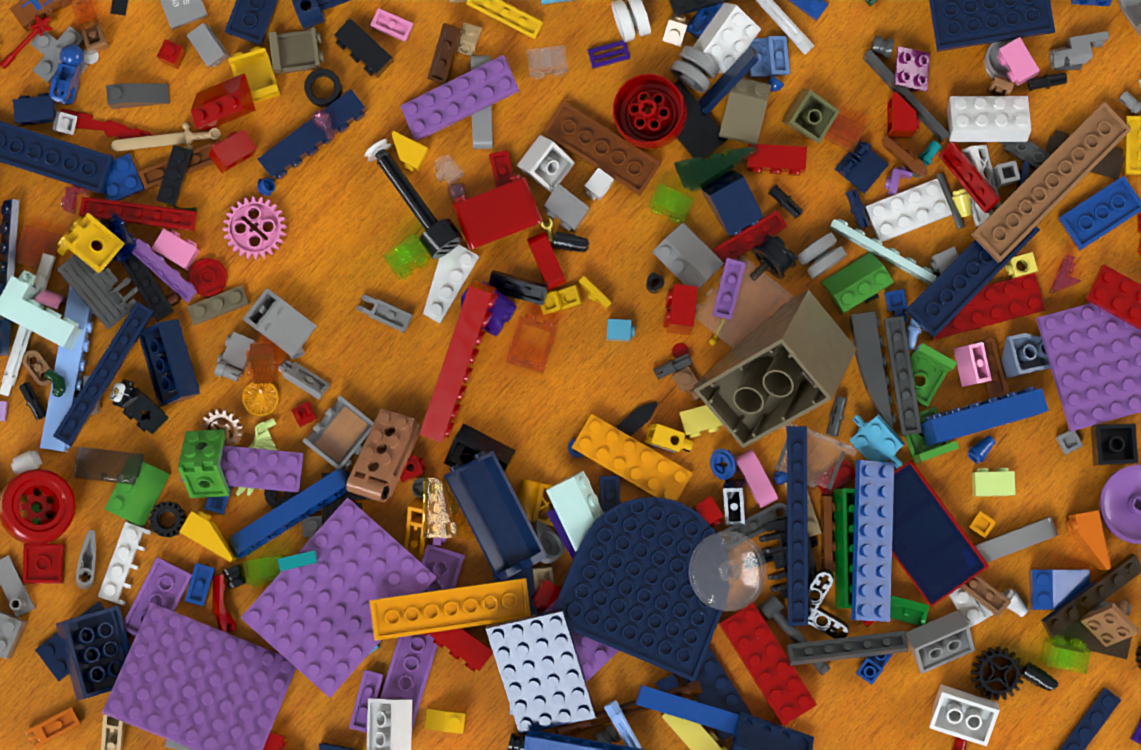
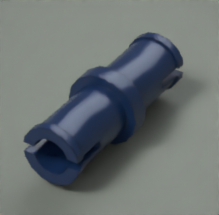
[845,189,870,230]

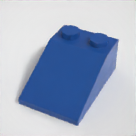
[1029,570,1090,610]

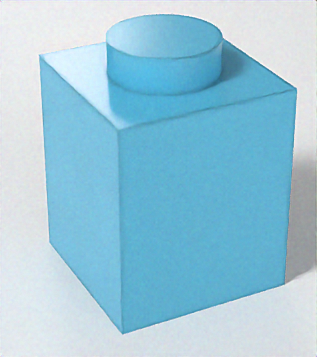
[607,319,635,342]

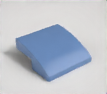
[747,36,790,78]

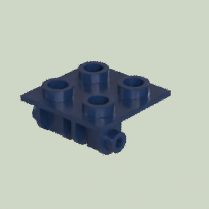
[835,140,889,194]

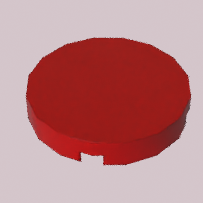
[188,258,228,297]

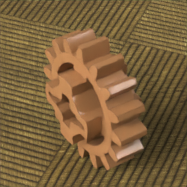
[200,407,244,446]

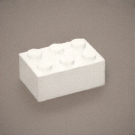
[693,3,761,74]

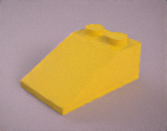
[179,510,238,563]

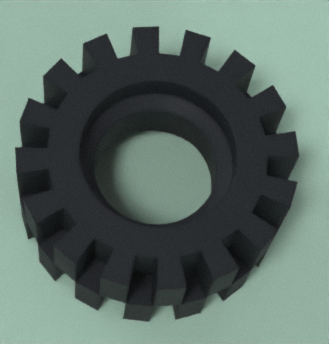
[149,501,187,537]

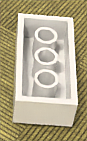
[947,96,1031,142]

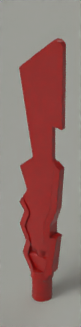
[61,108,153,139]

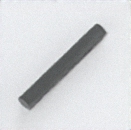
[936,173,965,230]

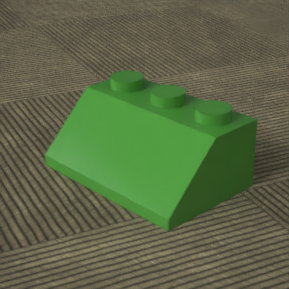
[821,252,894,315]
[104,456,171,527]

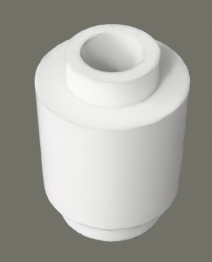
[11,450,42,474]

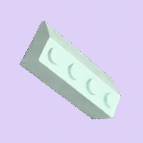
[546,471,604,552]

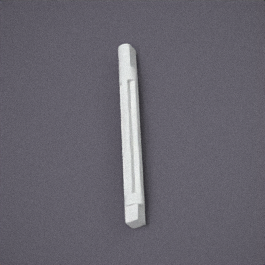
[756,0,815,55]
[0,253,56,396]

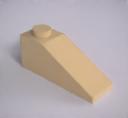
[101,714,127,750]

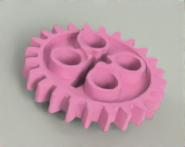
[223,196,287,260]

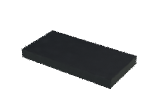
[651,80,728,164]

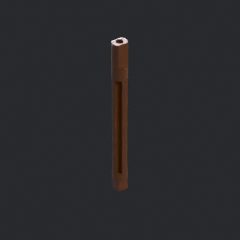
[557,680,703,736]

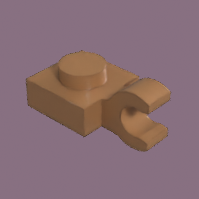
[672,366,700,402]

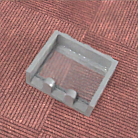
[303,395,374,471]

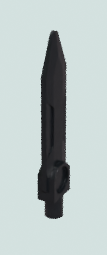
[615,402,658,437]

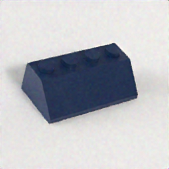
[139,319,200,407]

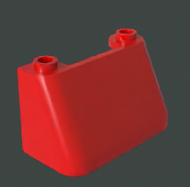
[452,174,543,250]

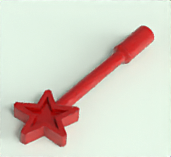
[0,15,53,69]

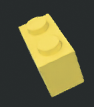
[679,405,723,438]

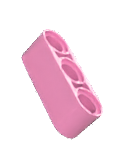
[734,449,778,508]

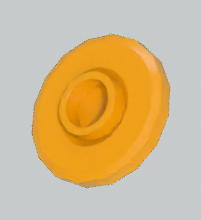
[242,380,279,416]

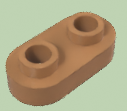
[22,350,53,386]

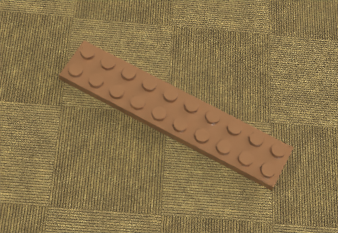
[971,102,1131,263]

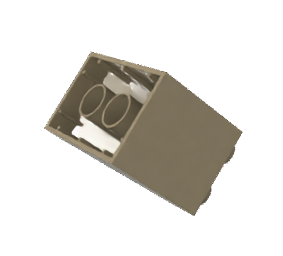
[694,290,857,448]

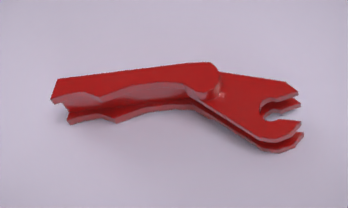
[212,574,236,632]

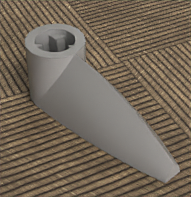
[76,530,96,589]

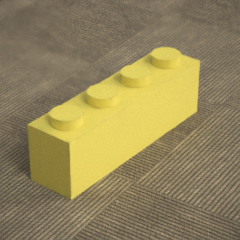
[661,713,728,750]

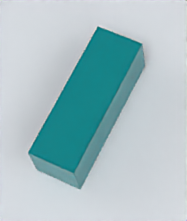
[278,550,318,571]

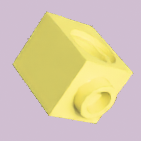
[1005,252,1038,279]

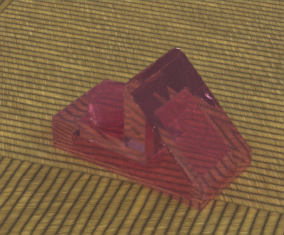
[1049,254,1082,294]

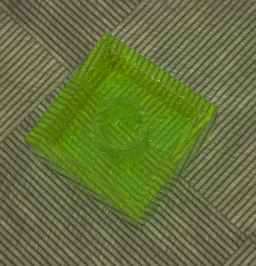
[383,233,430,280]
[1040,635,1091,674]

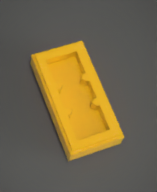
[578,276,612,310]

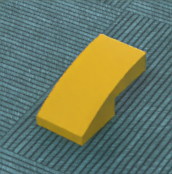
[540,285,583,316]

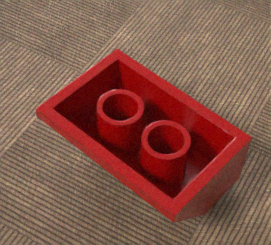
[191,73,256,130]

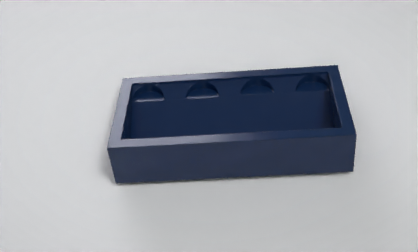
[730,712,814,750]

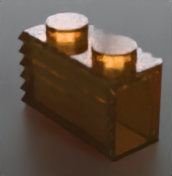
[246,343,278,384]

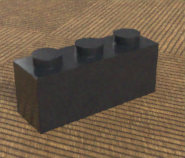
[334,19,394,78]

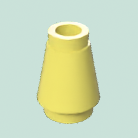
[952,188,972,217]

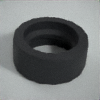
[304,68,342,107]

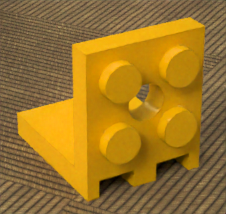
[57,213,125,274]

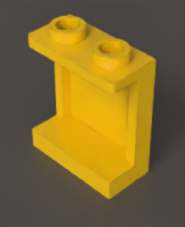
[228,47,281,103]

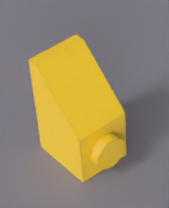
[392,131,429,172]
[425,708,466,734]

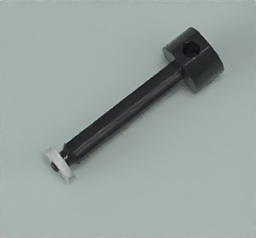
[364,139,463,259]

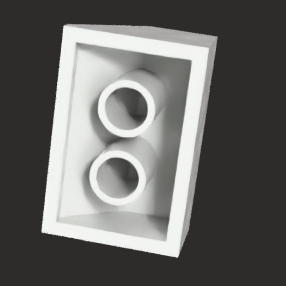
[929,684,1000,746]
[367,698,412,750]

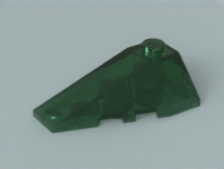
[674,146,759,192]

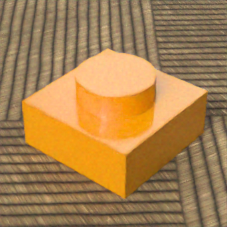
[968,511,996,538]

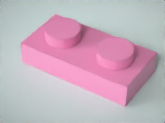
[370,8,414,42]

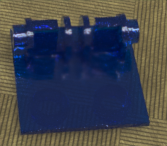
[106,212,137,263]

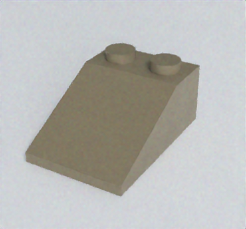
[719,78,771,145]

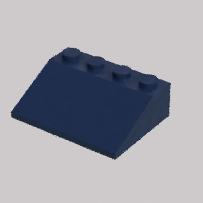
[56,605,131,700]

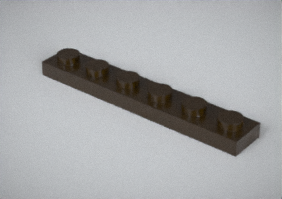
[1041,553,1141,638]

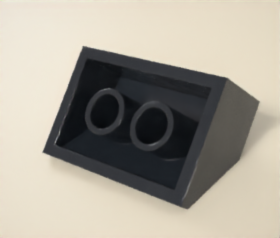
[444,423,516,472]

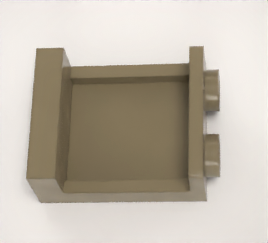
[268,27,324,75]

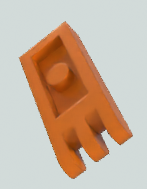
[25,706,82,750]

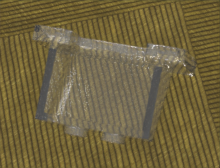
[775,422,857,490]

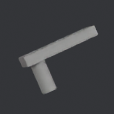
[0,555,36,617]

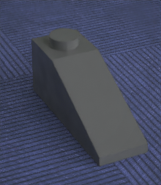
[106,83,170,109]

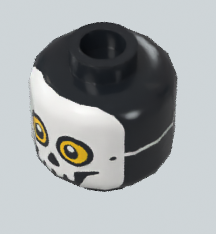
[110,379,136,408]

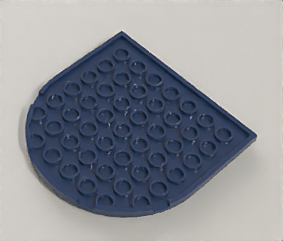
[552,497,729,682]

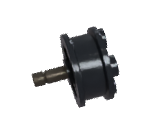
[749,234,797,281]

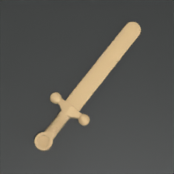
[111,122,221,151]

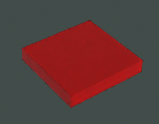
[22,544,65,584]

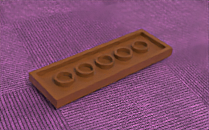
[542,101,661,196]

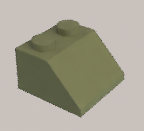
[782,89,840,144]

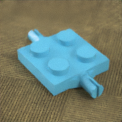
[849,414,905,469]

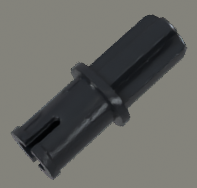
[1027,73,1067,91]
[768,184,803,218]
[19,382,46,421]

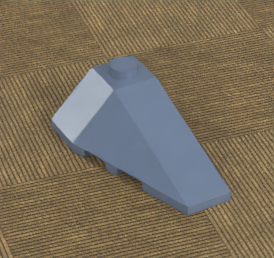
[1001,333,1051,379]

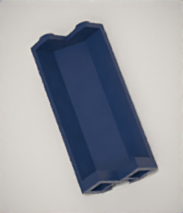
[444,451,548,582]

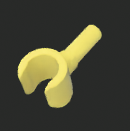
[541,216,554,244]

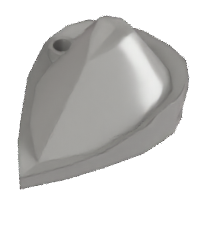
[535,519,565,564]

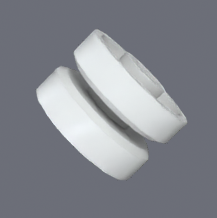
[611,0,651,43]

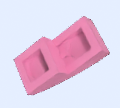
[34,290,67,309]

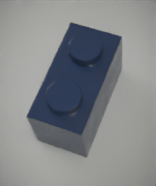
[13,93,57,126]

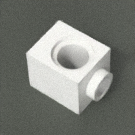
[584,168,614,201]

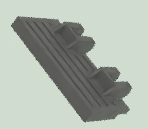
[56,247,139,330]

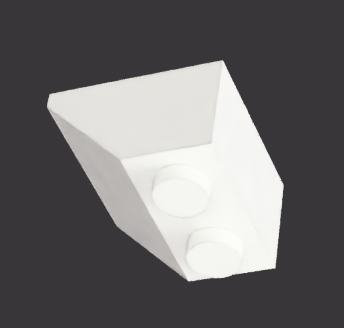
[517,135,575,193]

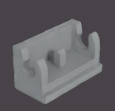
[186,23,230,67]

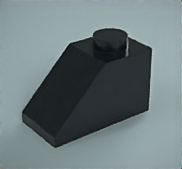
[723,479,746,525]

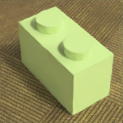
[972,468,1016,497]

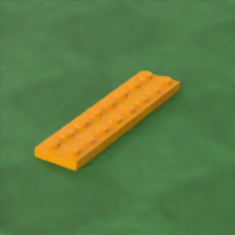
[369,578,531,641]

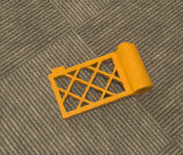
[518,479,598,526]

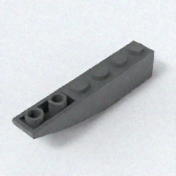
[849,311,896,428]

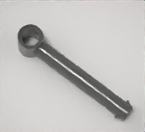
[758,594,830,675]

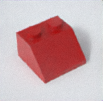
[887,92,920,139]

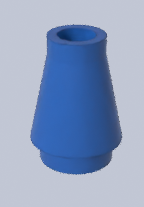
[967,435,996,464]

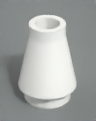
[1002,588,1029,617]

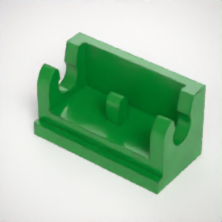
[890,596,930,626]

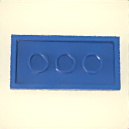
[1058,176,1141,251]

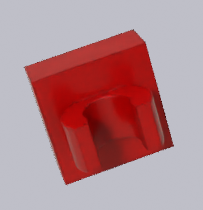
[291,401,318,428]

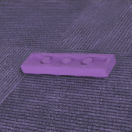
[130,238,197,303]

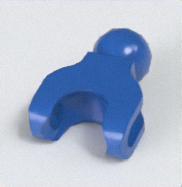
[50,44,84,105]

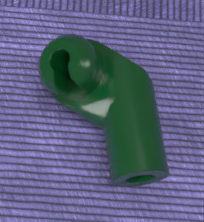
[44,369,66,397]

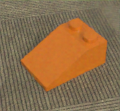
[1065,510,1111,570]

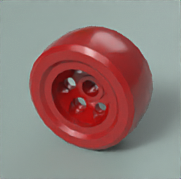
[613,74,687,149]
[0,469,76,545]

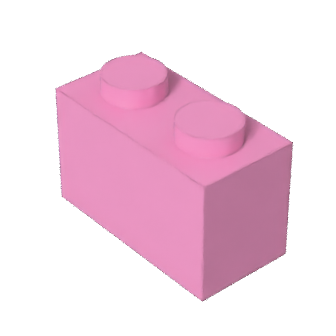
[997,37,1040,86]
[151,229,200,271]
[954,342,992,387]

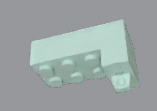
[0,270,83,351]

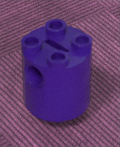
[461,281,517,337]

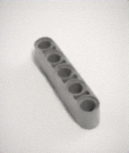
[471,55,493,149]
[962,516,1059,569]

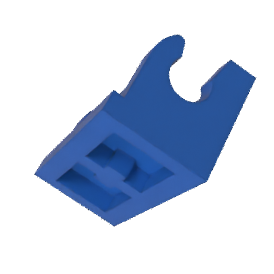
[686,3,723,39]

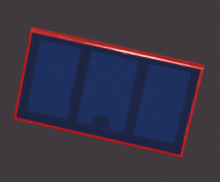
[892,460,989,607]

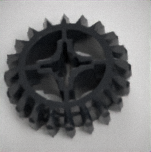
[970,646,1025,701]

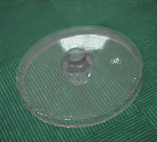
[689,531,767,611]

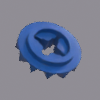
[710,448,738,480]

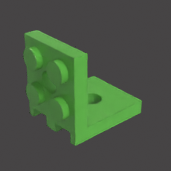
[893,343,957,408]
[898,406,959,464]
[178,429,230,498]

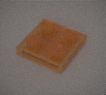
[15,225,63,273]

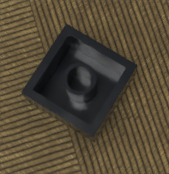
[1091,423,1138,466]

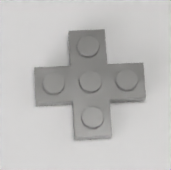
[30,26,88,83]

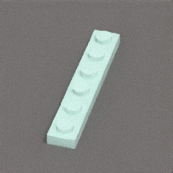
[828,219,937,285]

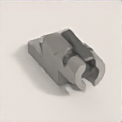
[1049,31,1109,70]

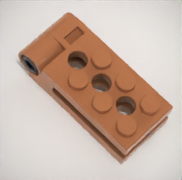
[347,409,422,503]

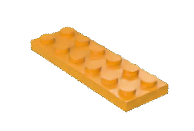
[571,414,693,502]

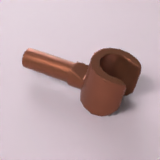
[166,286,180,306]

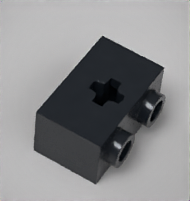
[121,387,169,434]

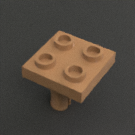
[1081,601,1139,647]

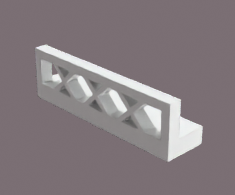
[961,145,1001,226]

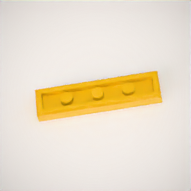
[466,0,543,39]

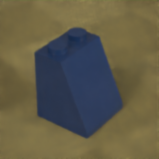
[700,169,763,236]

